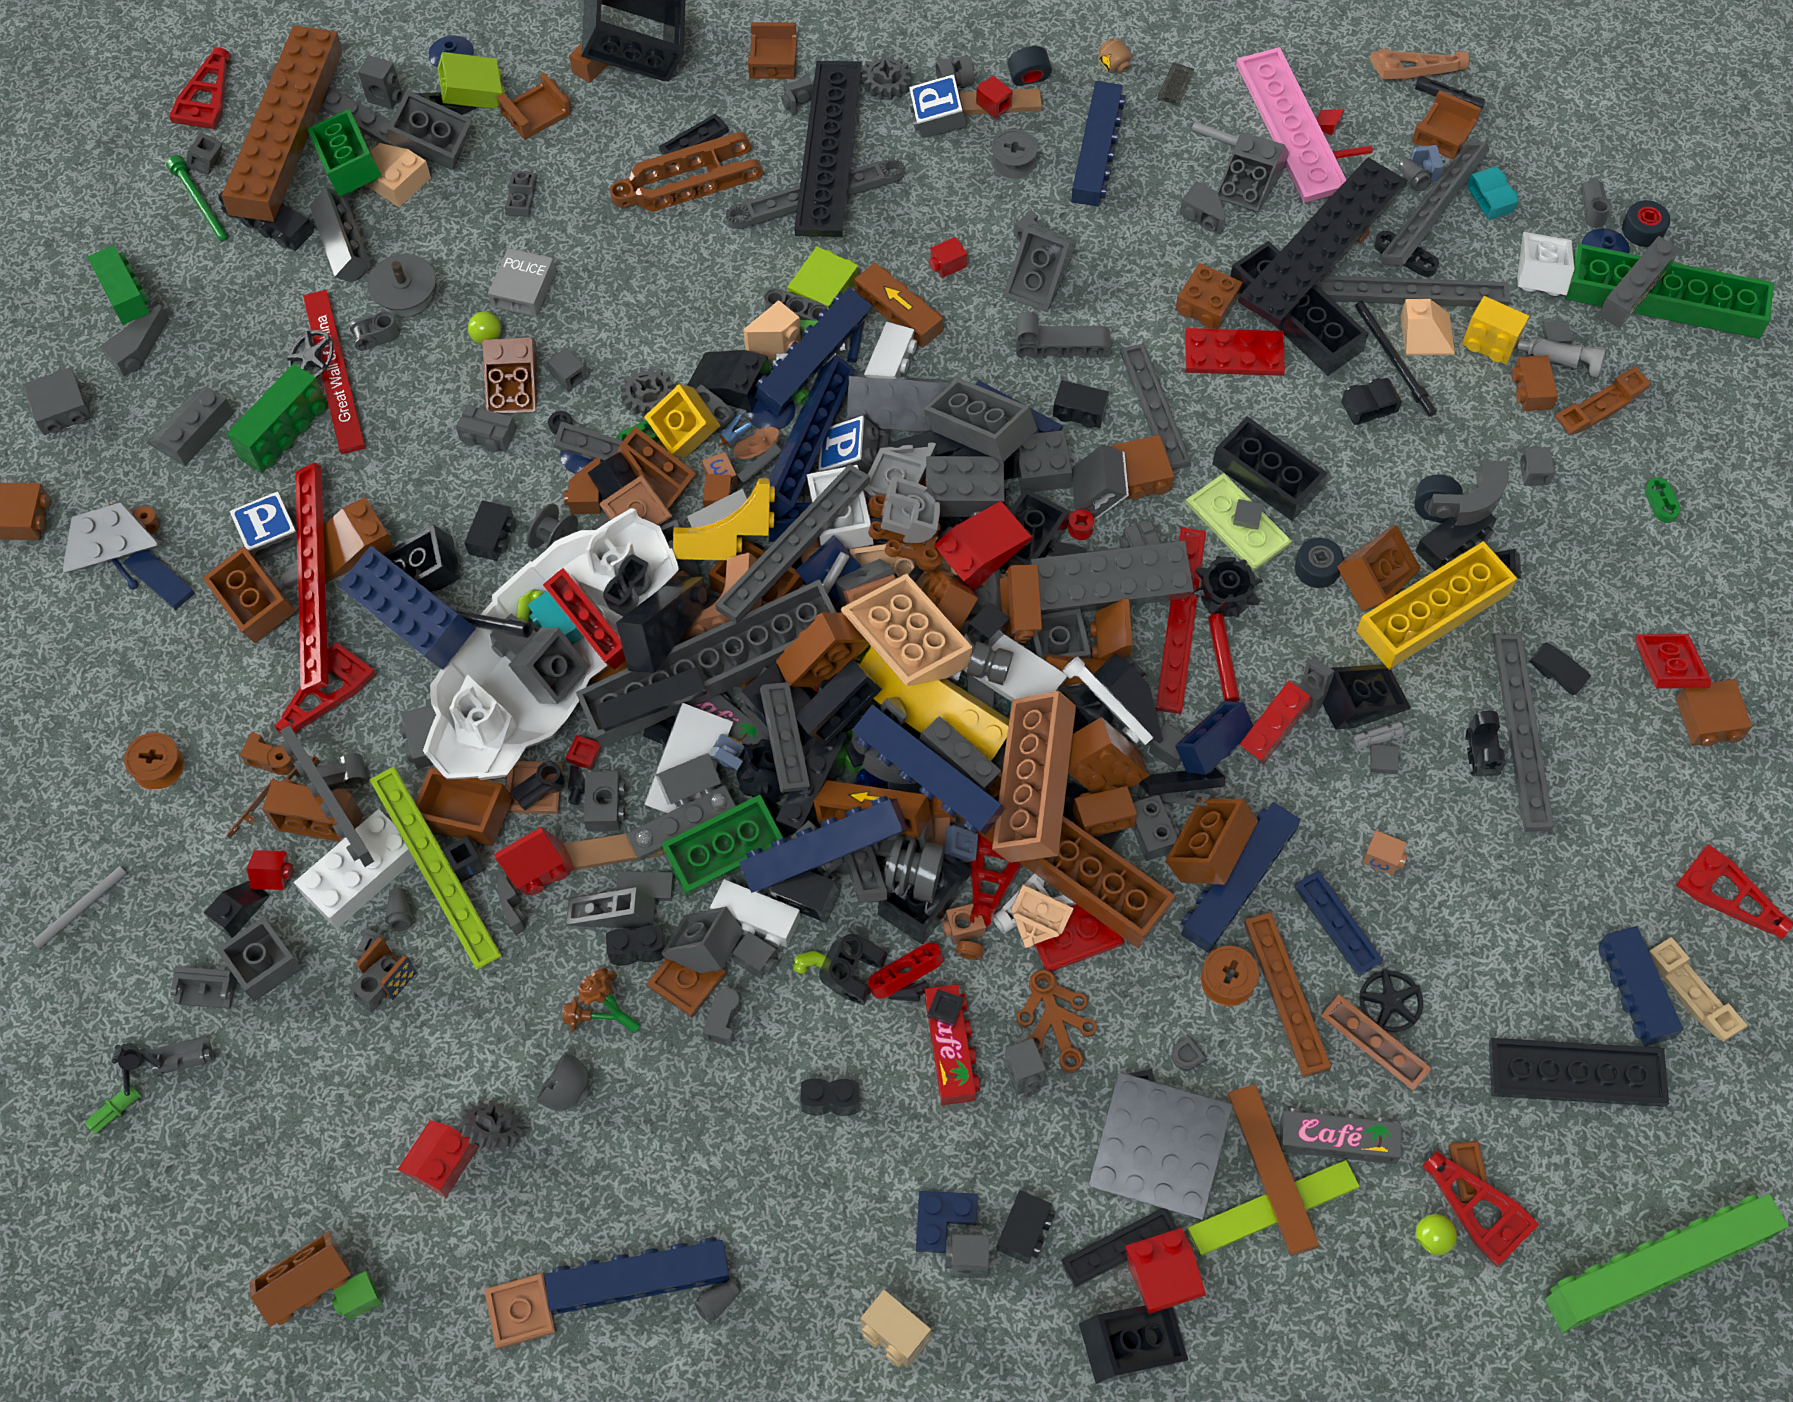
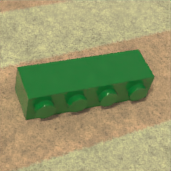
[87,245,150,325]

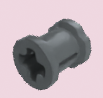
[351,929,386,960]

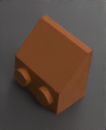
[1089,599,1132,660]

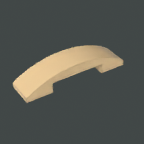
[1649,937,1748,1042]

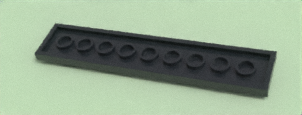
[794,61,862,237]
[1238,157,1408,327]

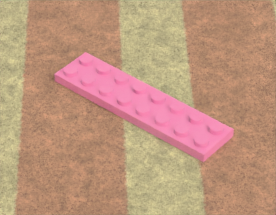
[1236,47,1346,203]

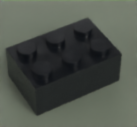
[1000,488,1070,571]

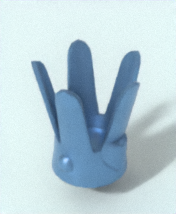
[718,413,755,449]

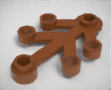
[867,494,942,572]
[1017,970,1097,1073]

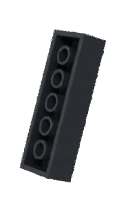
[1230,241,1369,376]

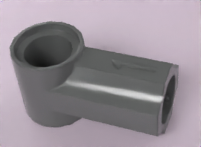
[1581,179,1612,228]
[316,753,367,789]

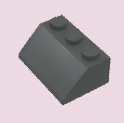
[387,90,472,170]
[147,387,234,466]

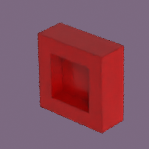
[565,735,602,770]

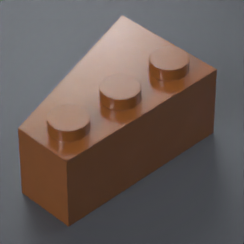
[616,426,696,510]

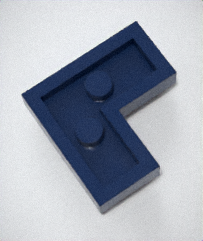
[916,1191,978,1253]

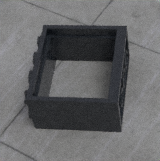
[581,0,686,81]

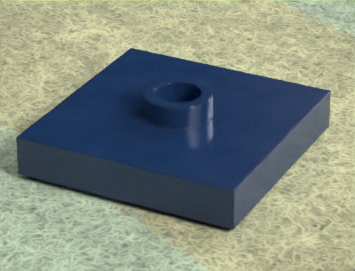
[796,535,862,606]

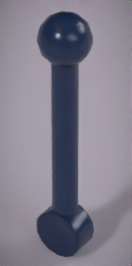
[111,559,138,590]

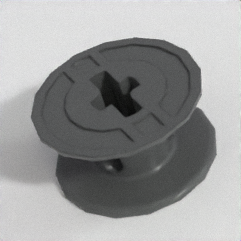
[991,129,1038,179]
[526,503,578,550]

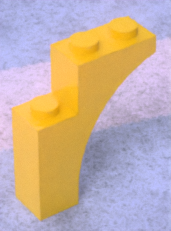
[673,478,775,560]

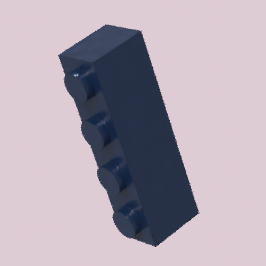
[1598,926,1684,1047]

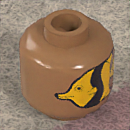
[1098,38,1132,74]

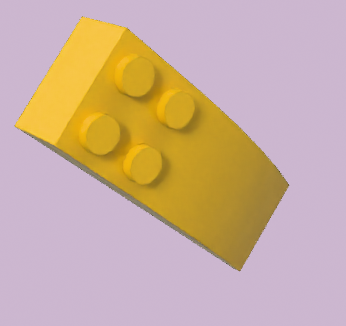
[860,646,1009,761]

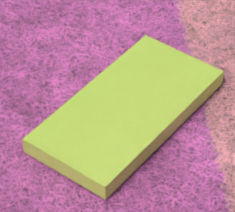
[1185,473,1292,572]

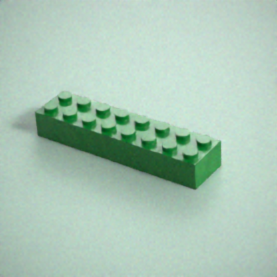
[1565,243,1774,339]

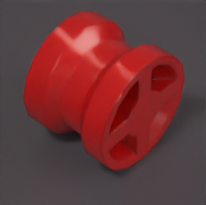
[1068,509,1094,540]

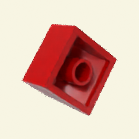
[494,827,575,895]
[397,1120,478,1198]
[1126,1228,1206,1314]

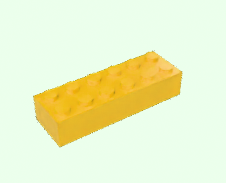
[1356,541,1517,670]

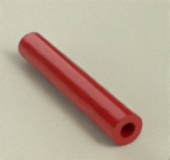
[1208,613,1240,702]

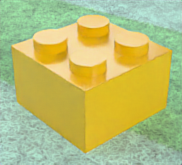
[1462,296,1529,365]
[644,384,721,458]

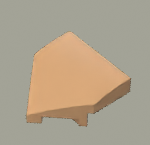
[1011,884,1073,948]

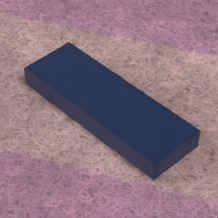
[123,550,195,611]

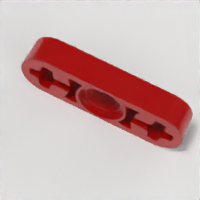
[868,943,944,999]

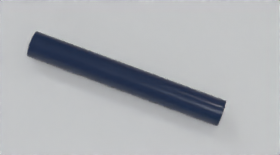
[847,299,868,363]

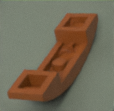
[1554,366,1651,435]

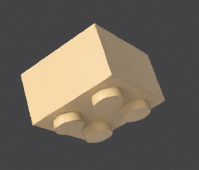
[860,1290,931,1369]

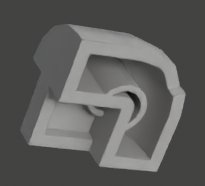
[881,476,940,543]

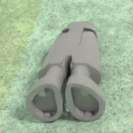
[1517,338,1607,378]

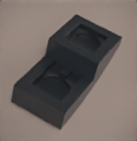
[1529,642,1591,696]

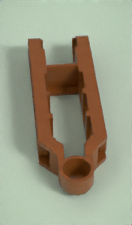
[610,132,763,212]

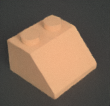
[743,300,801,360]

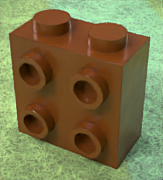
[1175,263,1243,329]
[1111,435,1174,500]
[0,483,50,540]
[1676,679,1752,747]

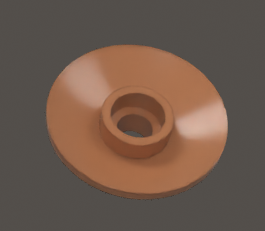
[733,427,780,459]

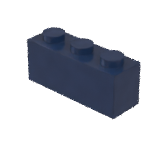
[1175,701,1254,775]

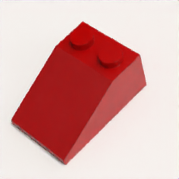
[934,501,1033,590]

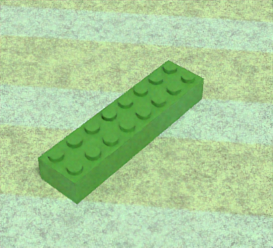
[1545,1193,1789,1333]

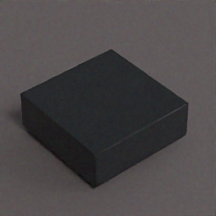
[927,989,964,1027]

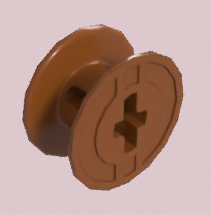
[124,732,184,790]
[1200,945,1259,1007]

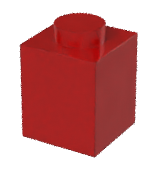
[976,75,1013,119]
[929,237,967,278]
[247,850,293,890]

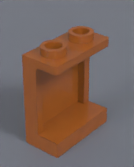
[748,22,797,79]
[497,73,571,140]
[1412,91,1481,160]

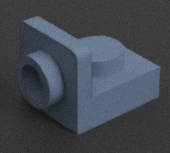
[1410,145,1444,182]
[709,734,744,770]
[944,825,978,863]

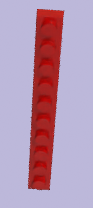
[295,462,329,694]

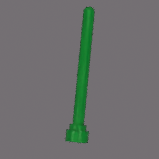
[166,155,228,241]

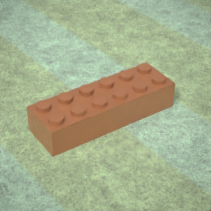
[992,691,1076,863]

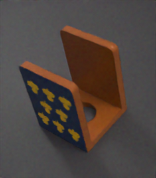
[356,937,417,1000]

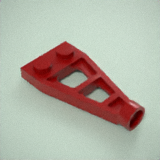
[169,47,231,129]
[274,642,376,735]
[970,833,1023,927]
[1676,844,1793,940]
[1421,1150,1539,1267]

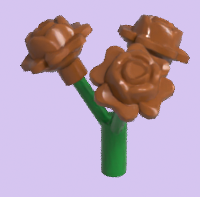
[562,968,641,1034]

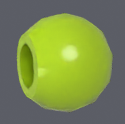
[468,311,502,345]
[1415,1214,1457,1256]

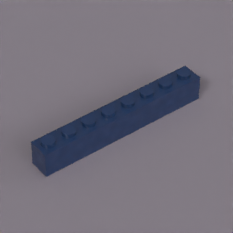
[769,355,856,521]

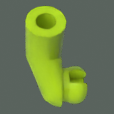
[516,589,544,622]
[793,951,826,974]

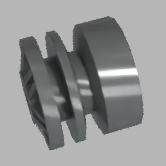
[884,835,945,903]

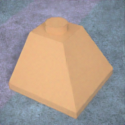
[1400,299,1455,355]

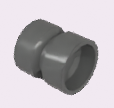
[935,55,974,88]
[967,641,1013,686]

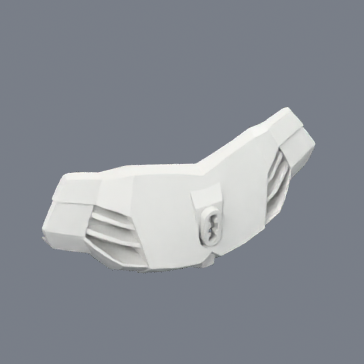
[423,508,679,780]

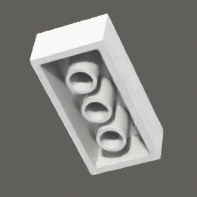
[294,809,415,929]

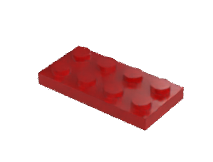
[1185,328,1285,376]

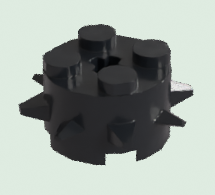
[1193,556,1263,618]
[736,739,790,803]

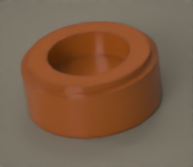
[955,941,984,960]

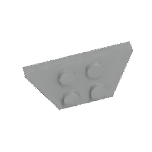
[863,443,936,500]
[63,503,161,573]

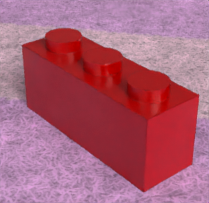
[1239,681,1313,765]

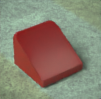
[1316,109,1344,136]

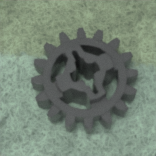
[862,54,911,100]
[620,366,674,417]
[459,1100,524,1152]

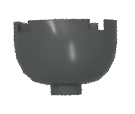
[536,1051,590,1111]

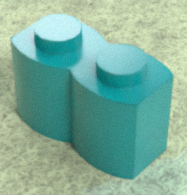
[1467,166,1518,220]

